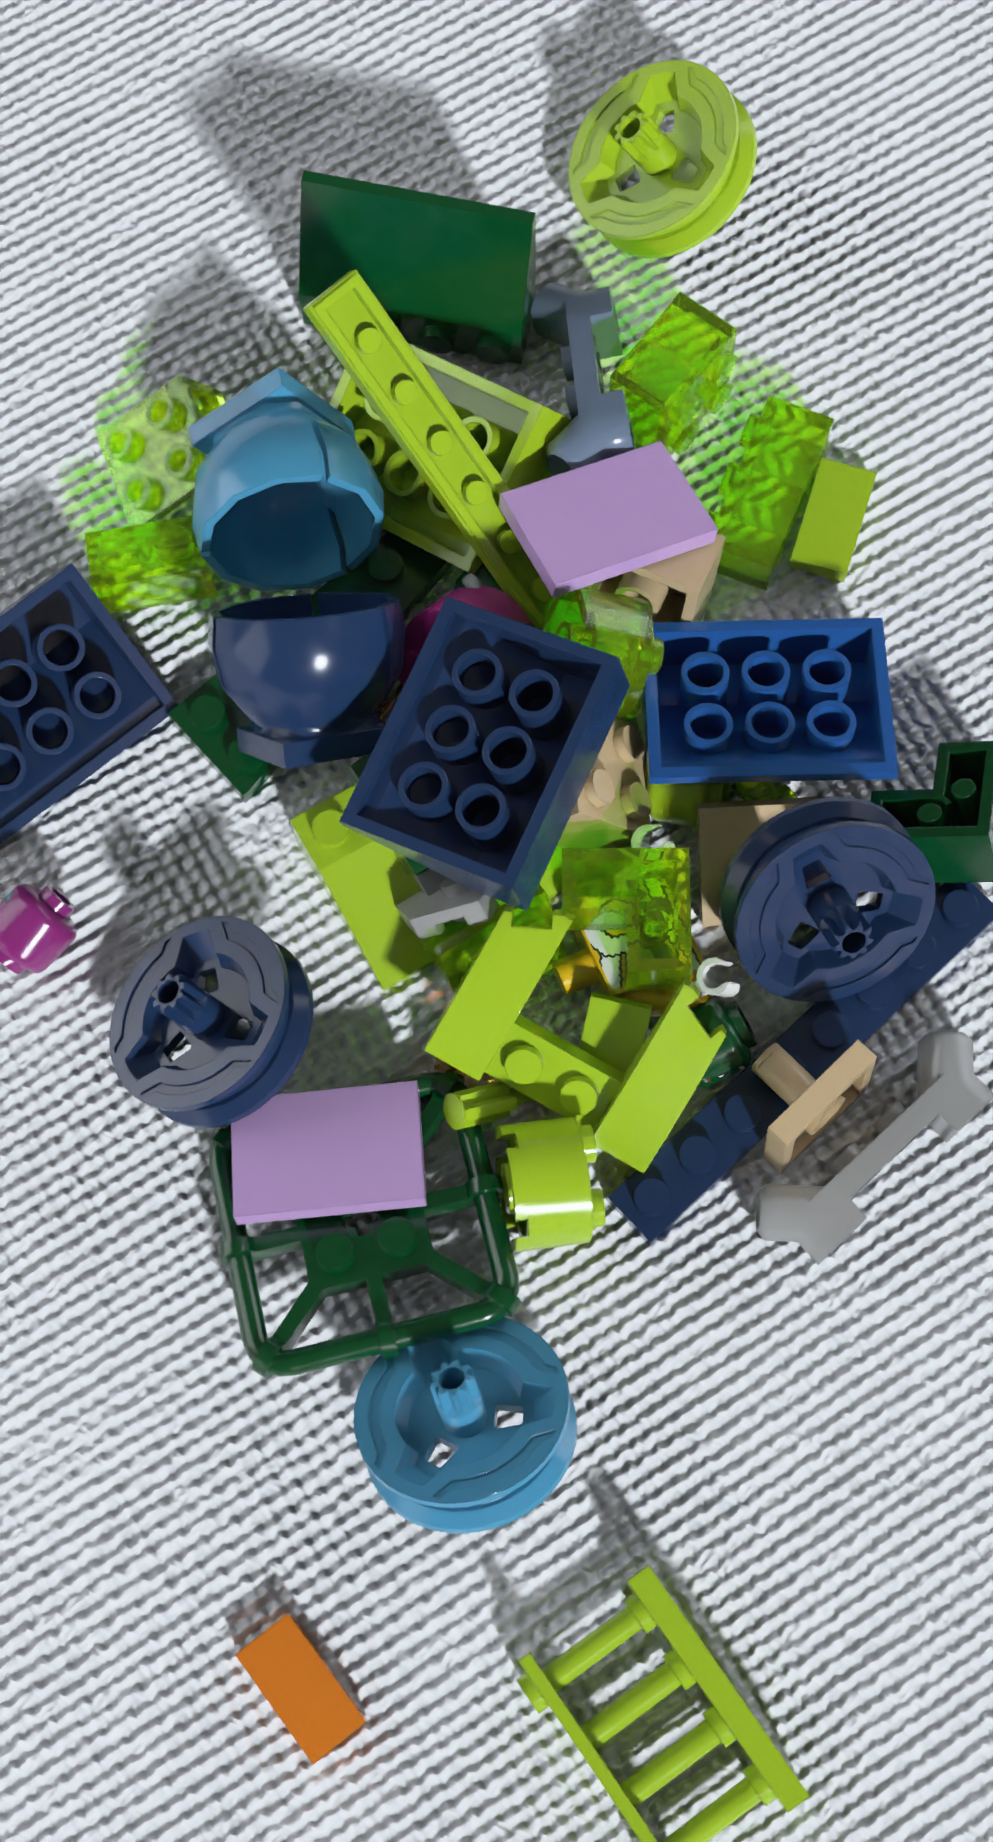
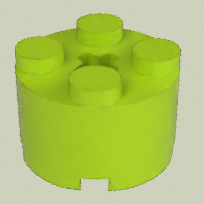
[495,1116,606,1252]

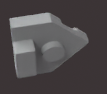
[395,868,499,939]

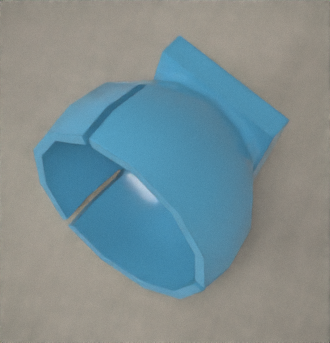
[188,367,385,592]

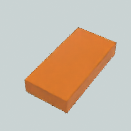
[235,1612,368,1765]

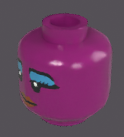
[0,884,77,974]

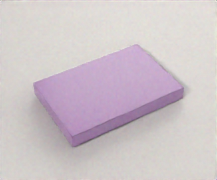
[499,441,718,598]
[231,1080,427,1225]

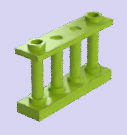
[516,1565,810,1842]

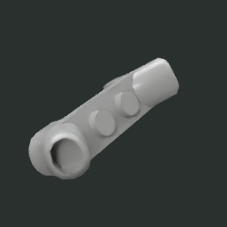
[756,1030,993,1265]

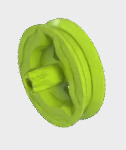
[568,60,757,259]

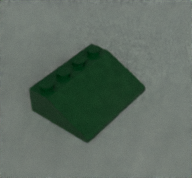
[299,170,536,365]

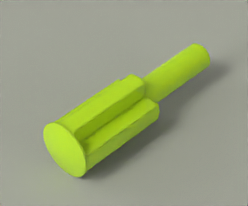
[443,1081,535,1130]

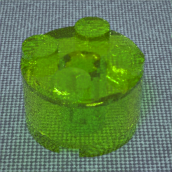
[543,587,664,720]

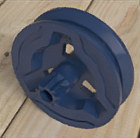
[719,797,935,1002]
[109,916,314,1128]

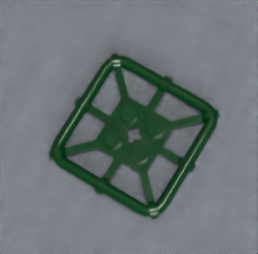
[208,1069,521,1379]

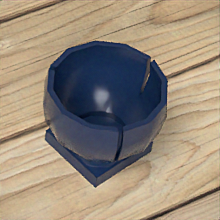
[208,591,406,769]

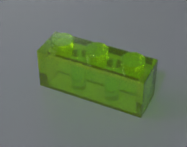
[708,395,834,591]

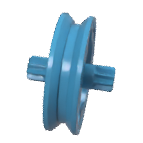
[353,1317,578,1533]

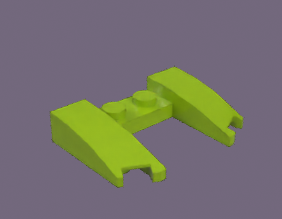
[424,906,727,1173]

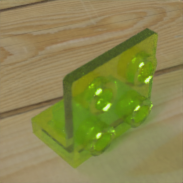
[98,374,225,532]

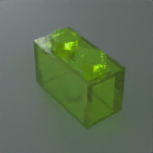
[84,516,218,614]

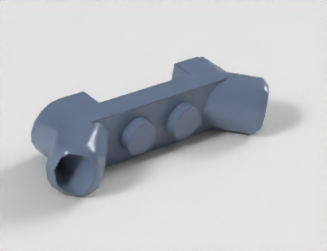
[531,282,636,476]

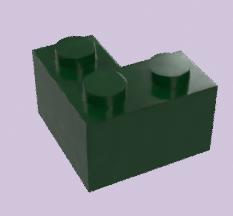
[870,741,993,883]

